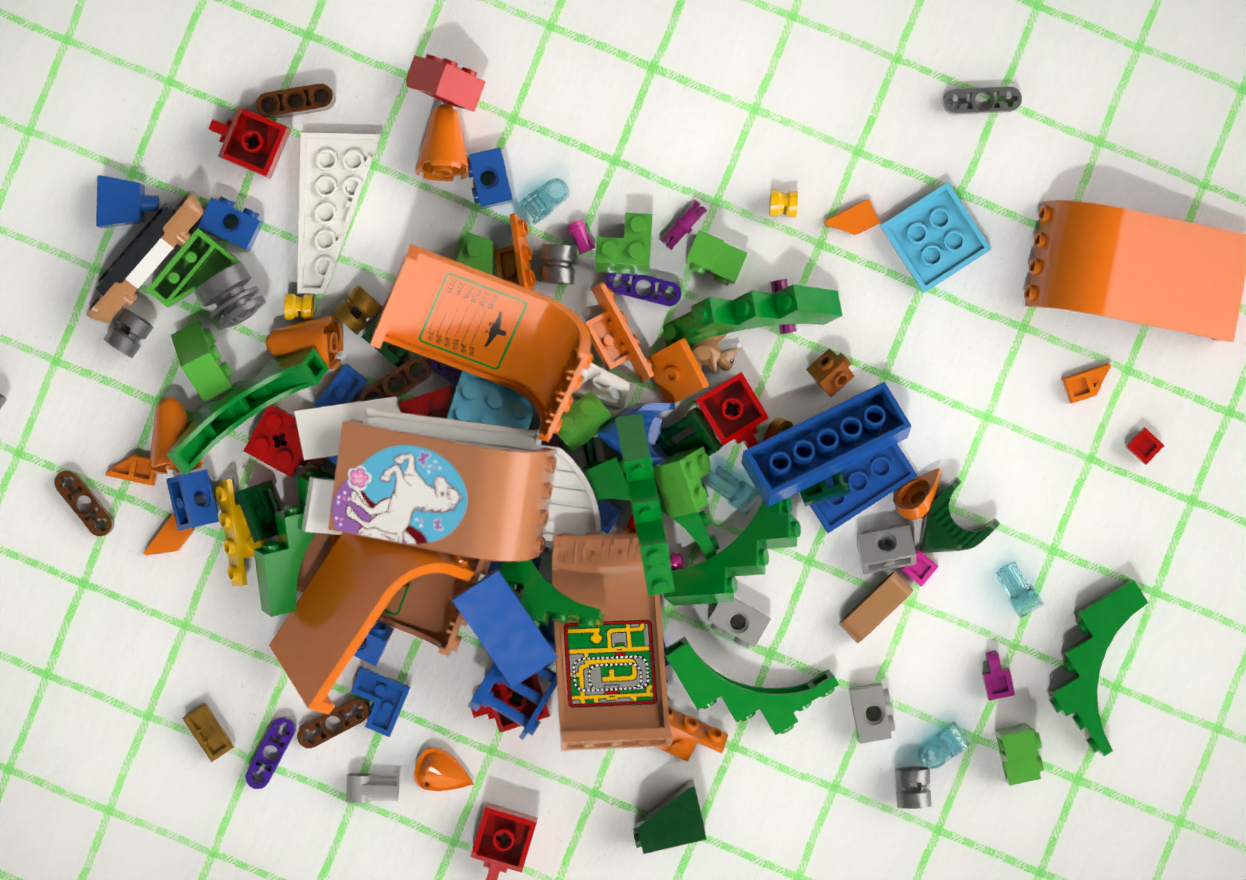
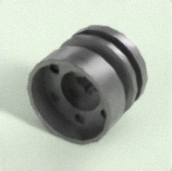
[194,262,267,331]

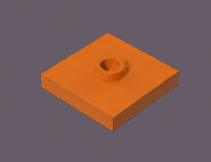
[648,338,710,403]

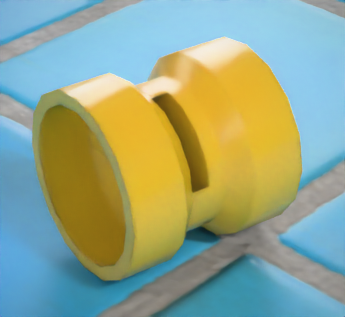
[769,190,798,218]
[284,293,314,321]

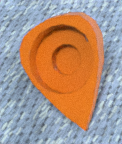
[893,468,941,520]
[414,747,474,791]

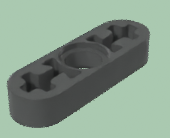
[943,87,1022,115]

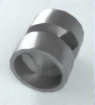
[540,244,577,285]
[104,308,154,358]
[895,766,932,809]

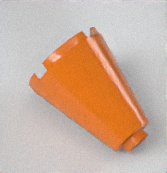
[415,104,469,182]
[266,316,343,369]
[149,398,203,474]

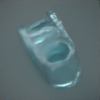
[518,178,570,225]
[918,722,971,769]

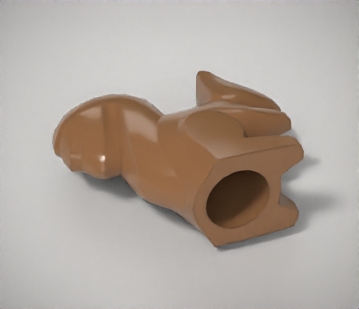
[689,334,739,373]

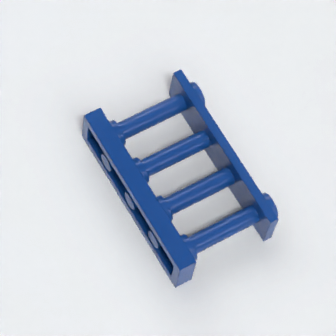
[468,636,557,740]

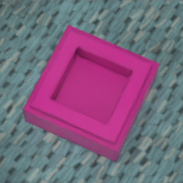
[901,549,939,587]

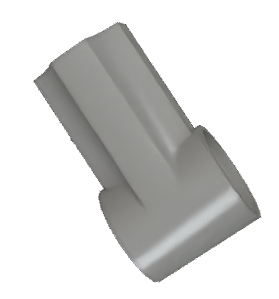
[346,773,399,803]

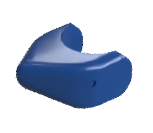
[597,403,675,466]

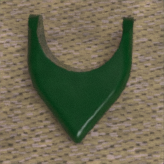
[920,477,1000,553]

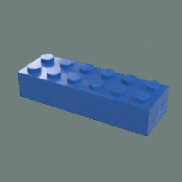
[741,382,912,508]

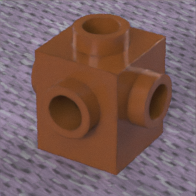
[806,348,854,397]

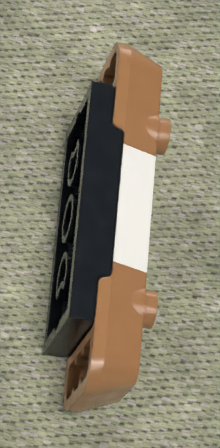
[86,191,204,323]

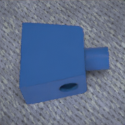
[96,175,159,228]

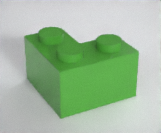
[595,213,652,275]
[685,230,748,286]
[171,321,233,402]
[557,391,614,453]
[653,446,712,518]
[995,724,1044,786]

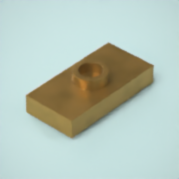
[182,702,235,762]

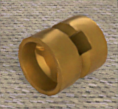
[332,284,383,335]

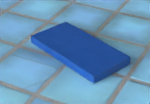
[809,444,918,533]
[452,568,558,688]

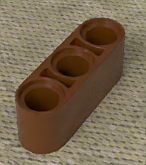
[256,84,336,119]
[360,358,431,402]

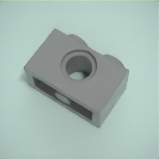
[857,524,916,574]
[708,598,771,648]
[849,683,895,744]

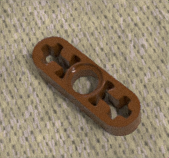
[54,470,114,536]
[297,698,370,749]

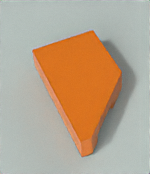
[824,199,880,236]
[1062,363,1111,404]
[105,454,158,486]
[144,513,195,556]

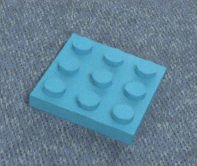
[880,182,991,293]
[446,370,535,430]

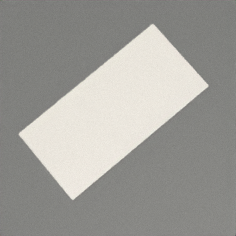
[294,396,400,460]

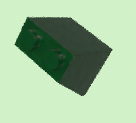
[633,780,707,854]

